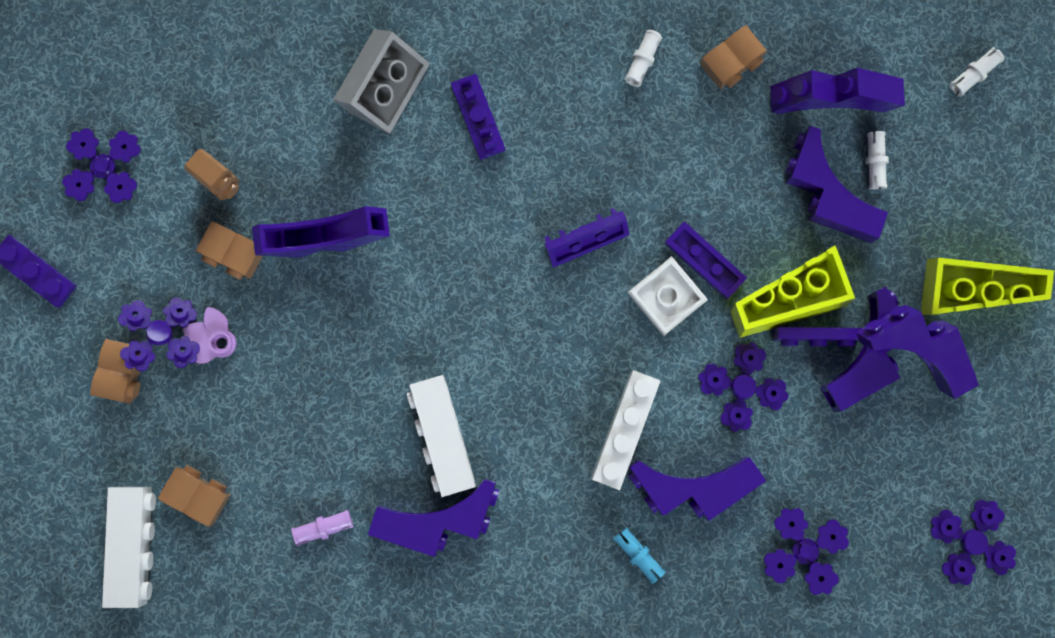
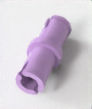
[292,510,353,546]

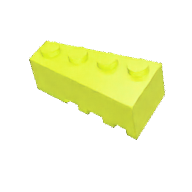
[730,246,855,338]
[921,258,1054,315]

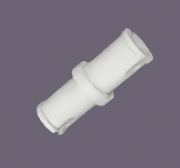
[624,30,662,87]
[949,47,1004,97]
[866,131,889,189]

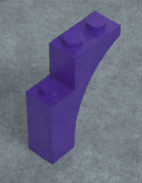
[770,67,905,114]
[785,125,888,243]
[252,206,390,258]
[820,286,901,412]
[856,305,979,399]
[627,457,766,521]
[368,479,500,557]

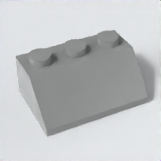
[333,29,430,134]

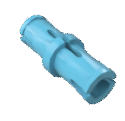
[613,527,666,584]

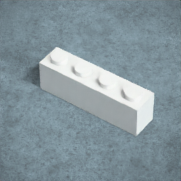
[590,370,660,490]
[407,375,476,497]
[102,487,156,608]

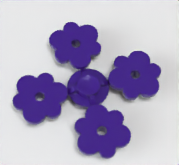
[62,128,141,203]
[118,297,200,372]
[698,342,788,432]
[931,500,1016,585]
[764,508,849,595]

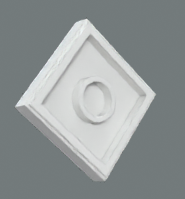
[628,256,708,336]

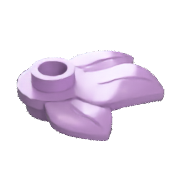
[183,307,237,364]

